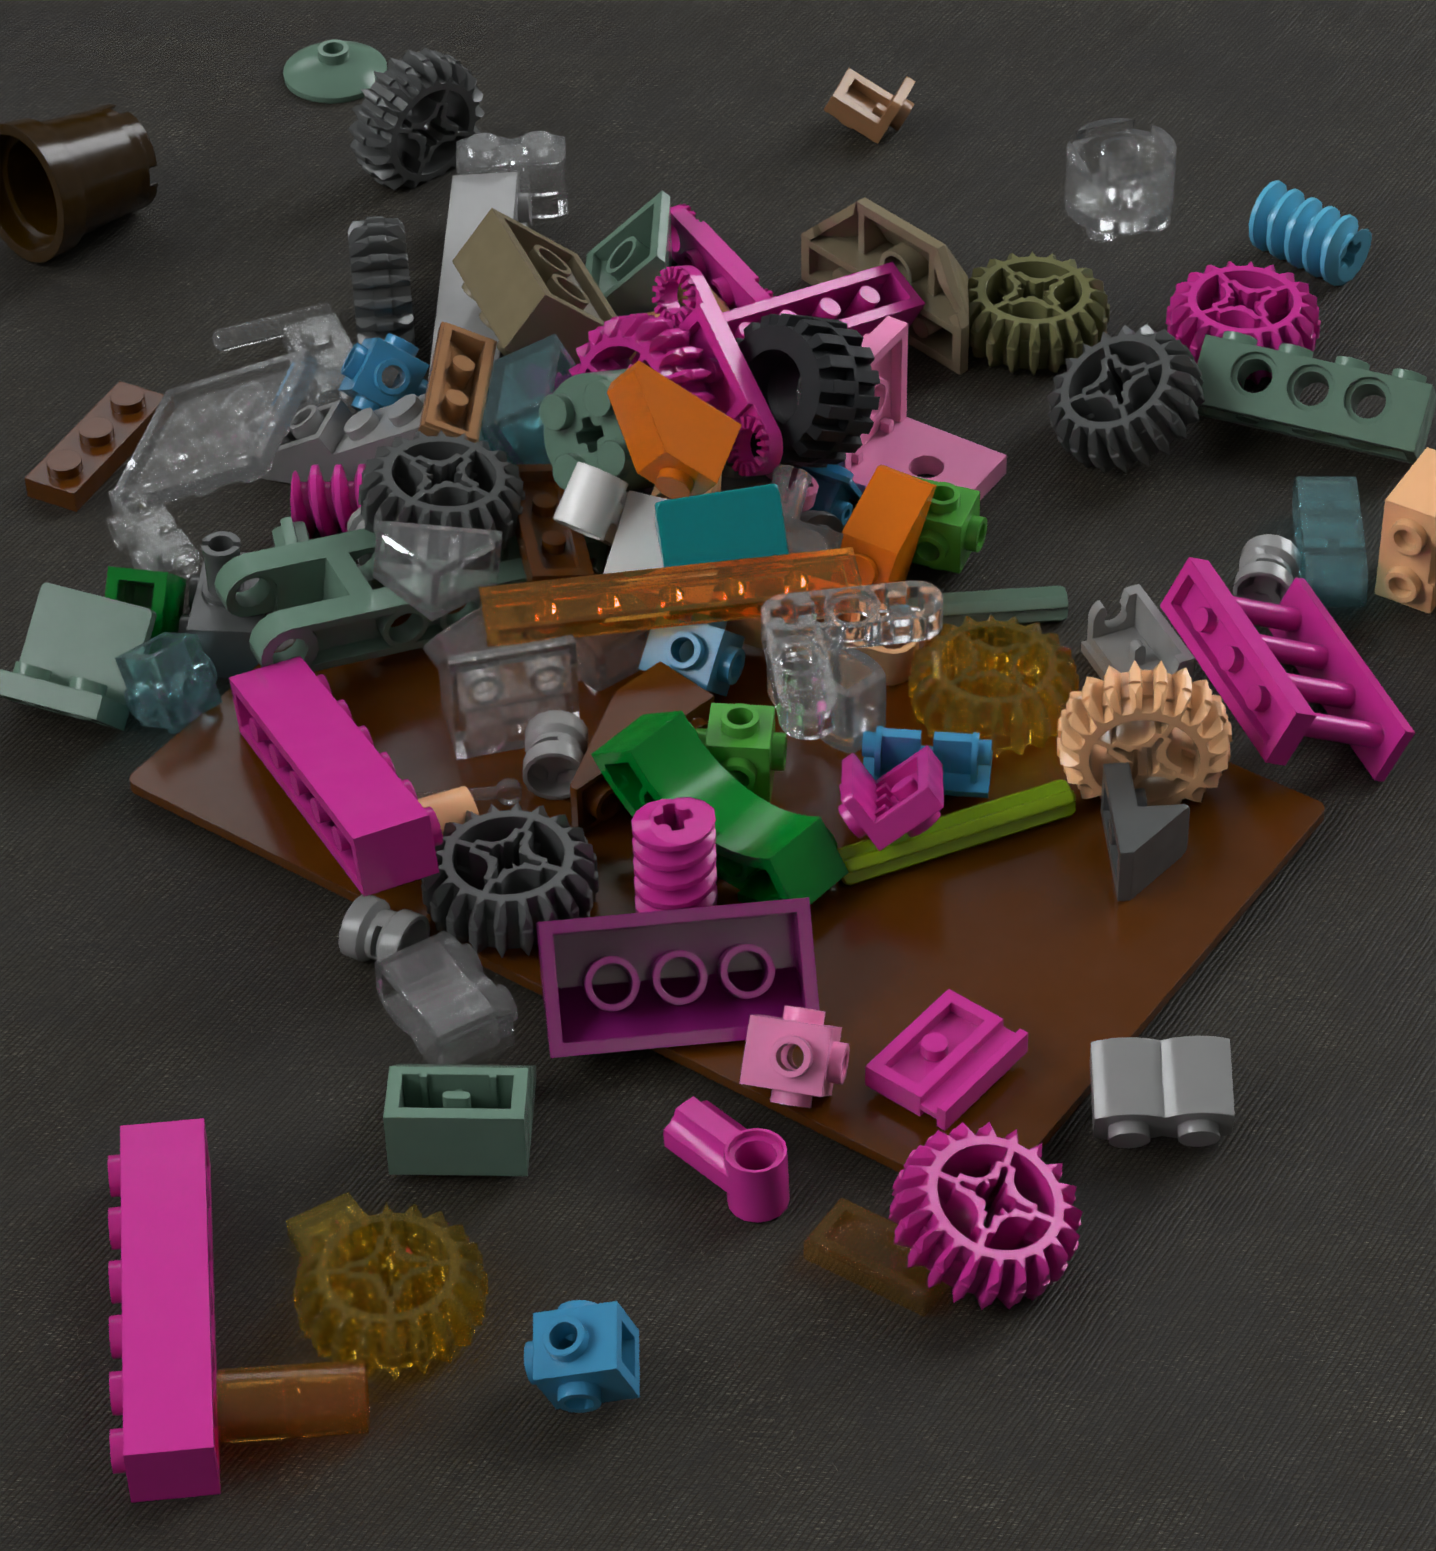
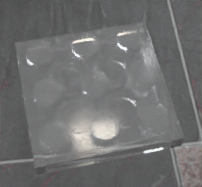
[110,348,319,515]

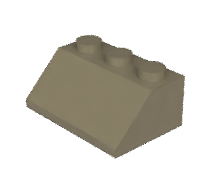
[452,208,617,372]

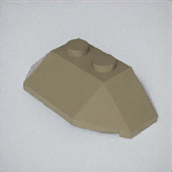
[801,197,969,375]

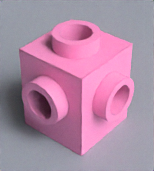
[739,1005,850,1108]

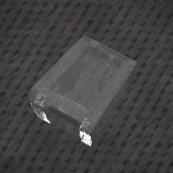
[373,520,502,622]

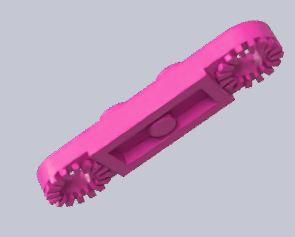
[671,203,776,310]
[652,265,783,476]

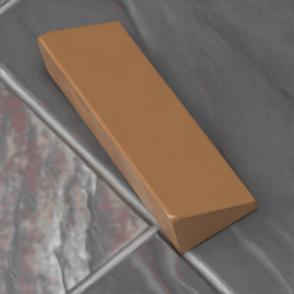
[418,322,497,443]

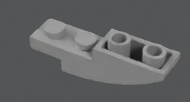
[234,394,425,484]

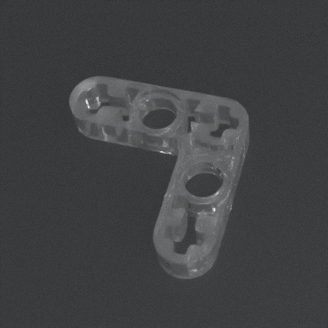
[761,581,943,740]

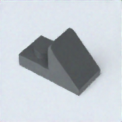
[1101,762,1190,901]

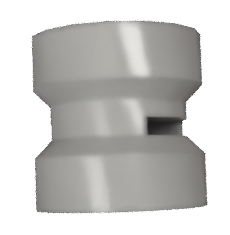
[1233,534,1301,604]
[523,710,588,800]
[338,895,430,978]

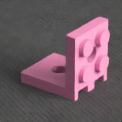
[838,316,1007,502]

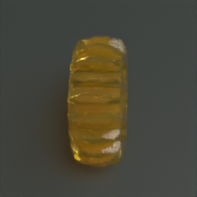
[908,613,1079,759]
[293,1202,489,1381]

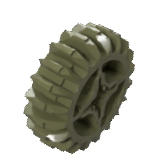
[968,252,1110,375]

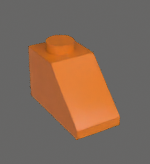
[607,360,741,499]
[825,464,937,603]

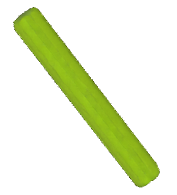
[838,779,1076,886]

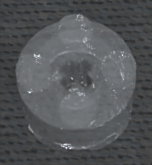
[1064,118,1177,242]

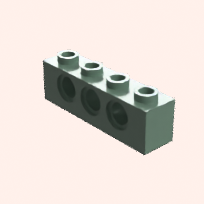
[1197,331,1436,464]

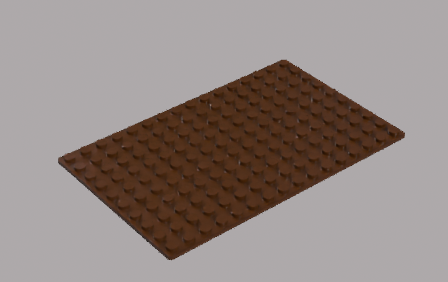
[129,453,1325,1211]

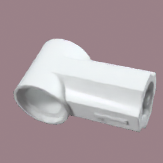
[553,462,629,547]

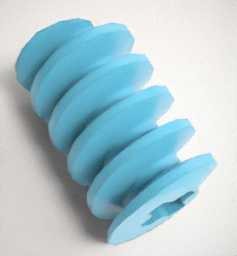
[1249,180,1372,286]

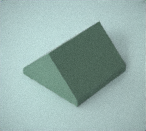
[585,190,672,316]

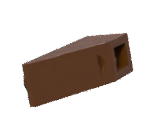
[570,661,714,834]

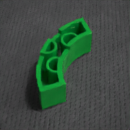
[591,711,849,904]

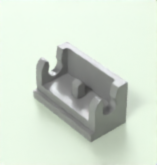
[1081,584,1195,682]

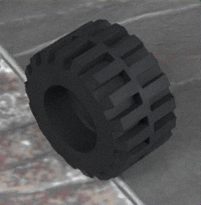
[735,313,880,468]

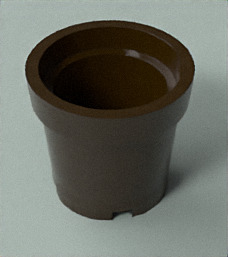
[0,104,158,263]

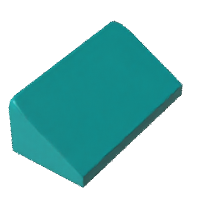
[655,484,789,578]

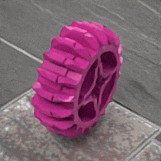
[1166,261,1321,385]
[568,313,716,403]
[888,1122,1083,1310]

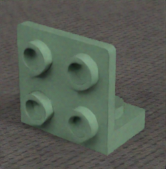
[0,582,157,731]

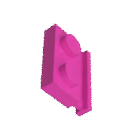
[865,989,1028,1131]

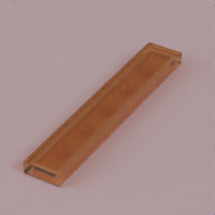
[479,547,864,647]

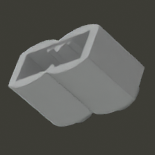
[1089,1036,1235,1148]

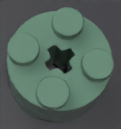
[539,368,655,492]

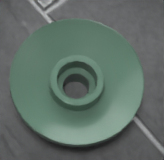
[283,39,387,104]

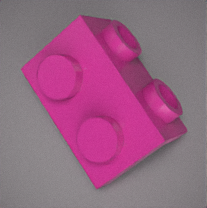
[838,745,944,851]

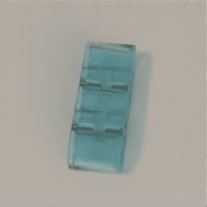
[1292,476,1368,607]

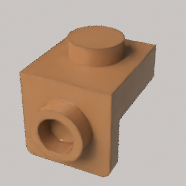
[824,68,916,144]

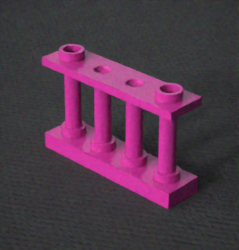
[1160,557,1415,782]

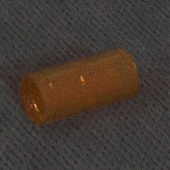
[216,1359,370,1443]

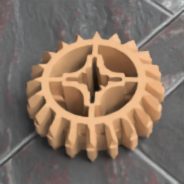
[1057,660,1232,806]

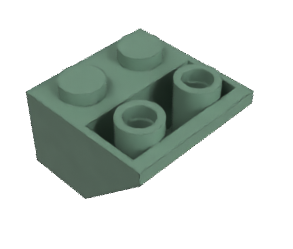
[383,1064,537,1176]

